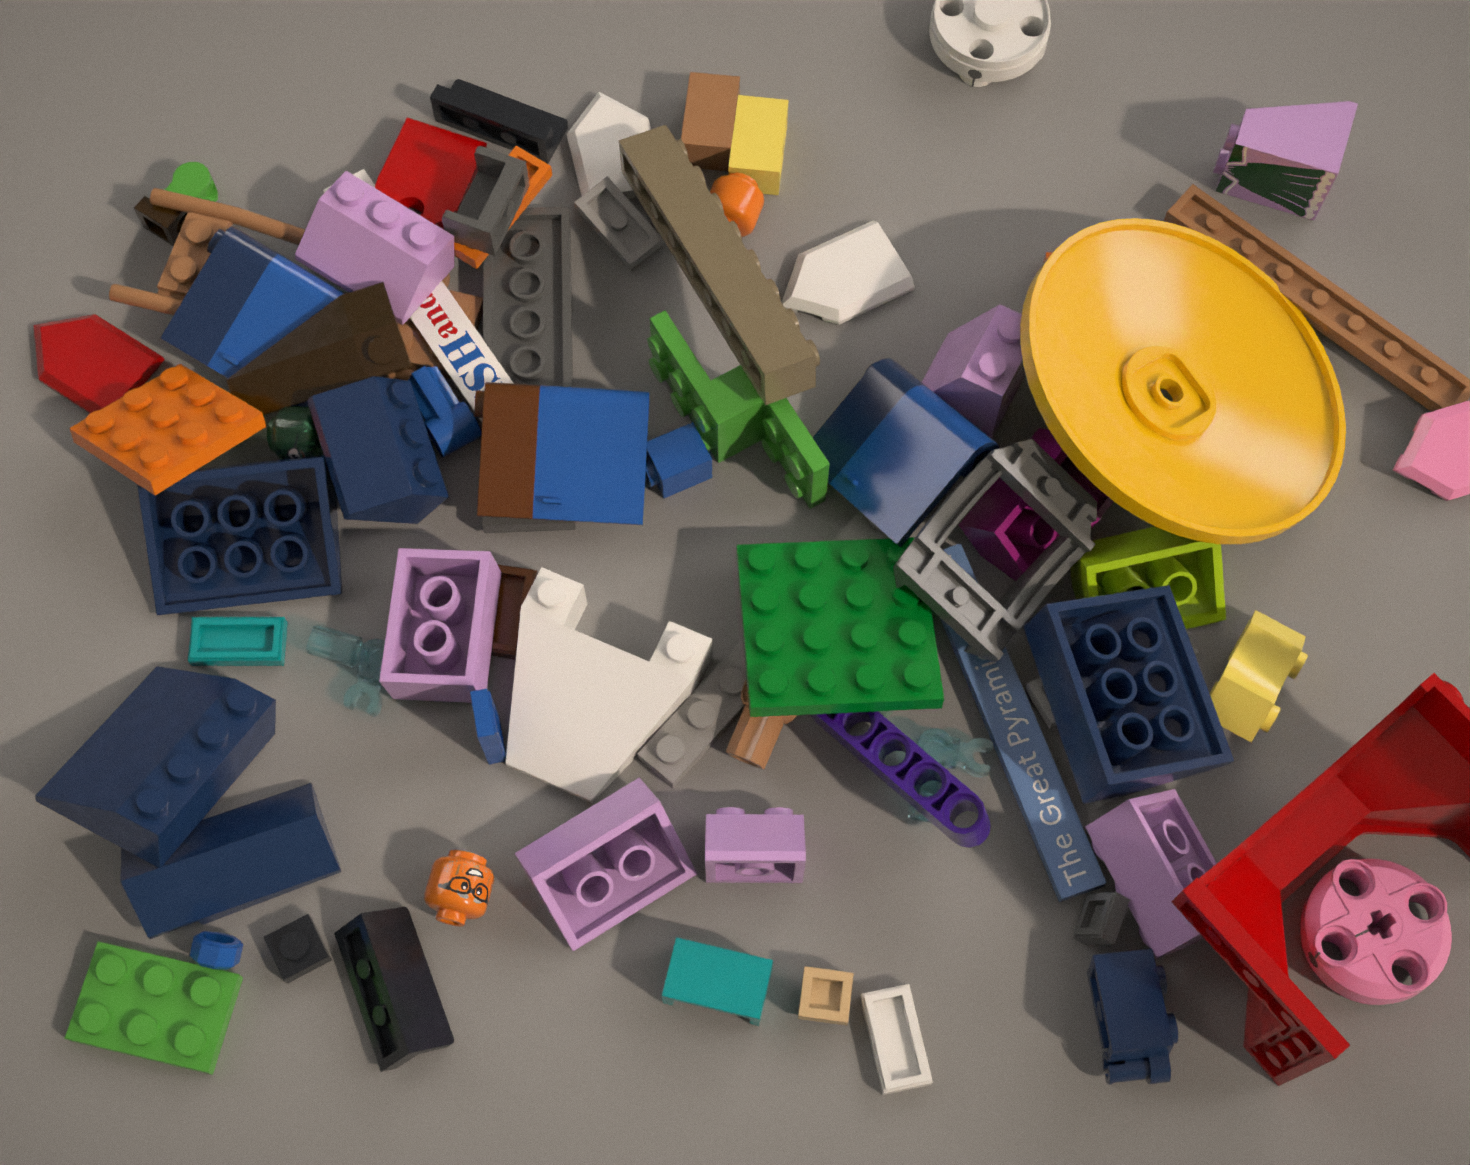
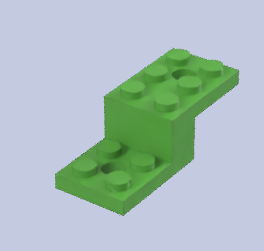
[647,310,830,509]

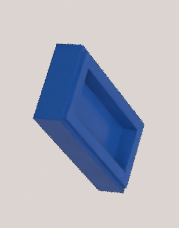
[470,689,506,765]

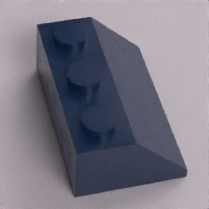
[307,376,449,524]

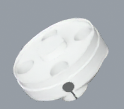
[929,0,1051,87]

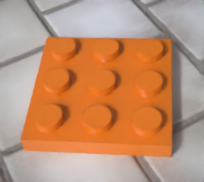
[69,364,266,495]

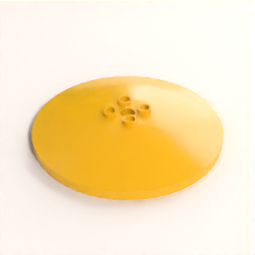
[1020,218,1346,544]

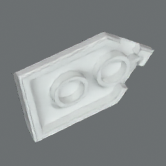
[567,92,651,199]
[781,220,915,325]

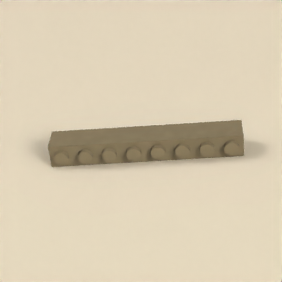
[618,125,820,405]

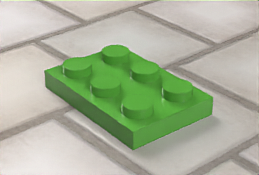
[64,941,243,1075]

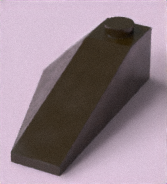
[226,282,413,416]

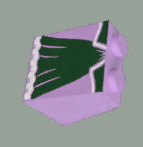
[1213,101,1358,220]

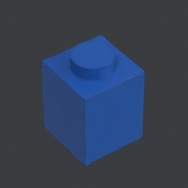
[645,422,713,498]

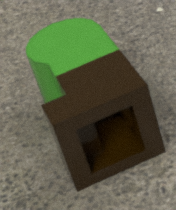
[134,162,218,246]

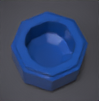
[189,931,243,970]

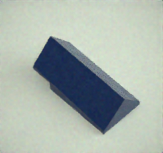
[120,783,342,939]

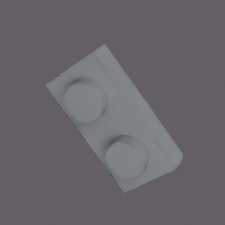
[574,176,663,271]

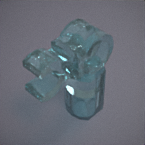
[307,624,385,717]
[907,728,994,823]

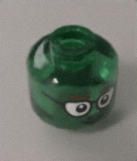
[267,406,324,460]

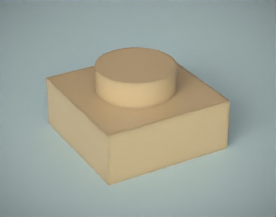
[798,966,854,1026]

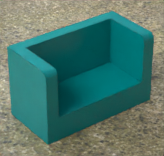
[662,937,773,1026]

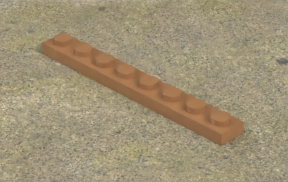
[1164,184,1470,412]

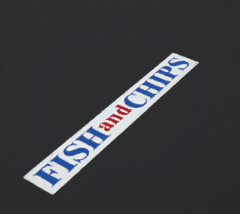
[323,169,514,422]

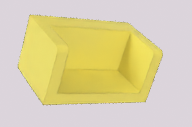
[728,95,789,195]

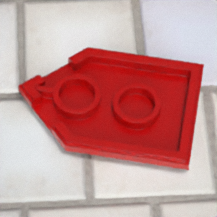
[34,314,165,413]

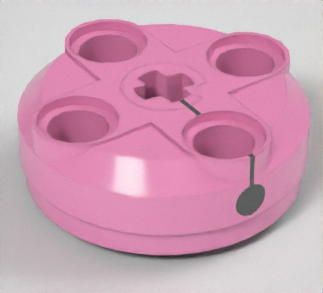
[1300,859,1452,1005]

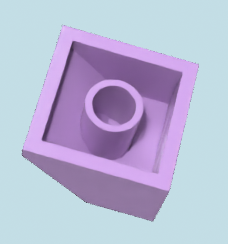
[705,807,806,883]

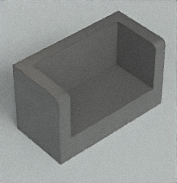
[442,146,530,256]

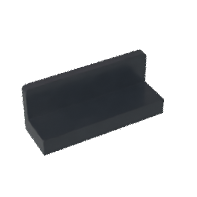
[430,79,568,164]
[334,907,454,1072]

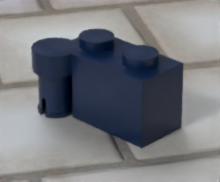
[1087,949,1178,1085]

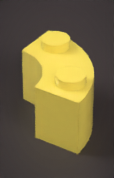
[1209,610,1308,742]

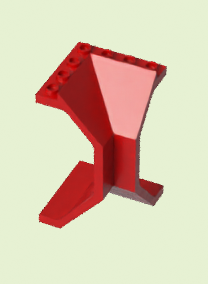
[1171,673,1470,1086]

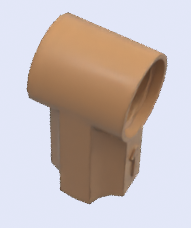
[725,679,797,770]

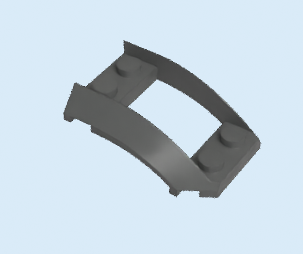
[893,439,1097,662]

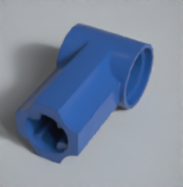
[407,366,482,457]

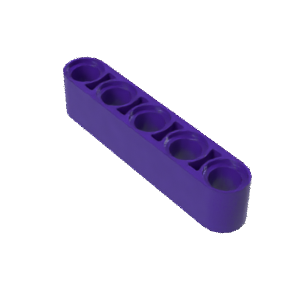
[811,711,991,848]

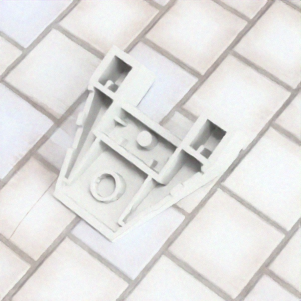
[505,567,713,803]

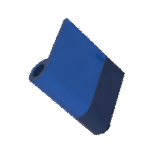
[160,226,345,422]
[812,358,1000,547]

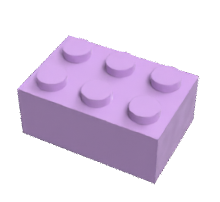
[379,548,501,703]

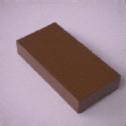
[491,564,538,660]

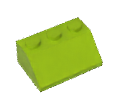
[1070,527,1226,629]

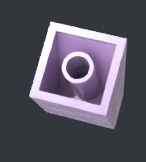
[922,304,1026,439]

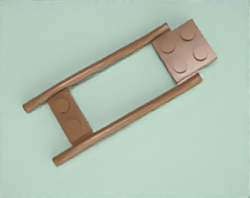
[109,188,483,380]

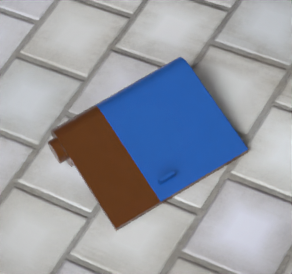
[474,382,649,526]

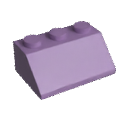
[295,171,454,325]
[515,778,697,951]
[1085,789,1217,959]

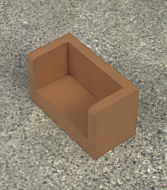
[681,72,740,171]

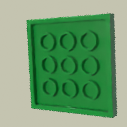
[736,537,944,717]

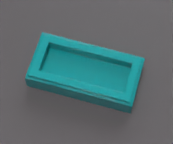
[188,617,288,666]

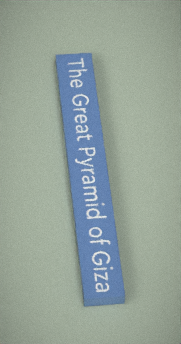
[940,543,1106,902]

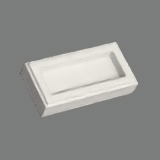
[860,984,933,1095]

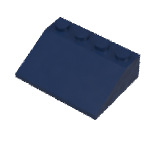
[137,455,343,615]
[1024,585,1234,804]
[35,666,276,868]

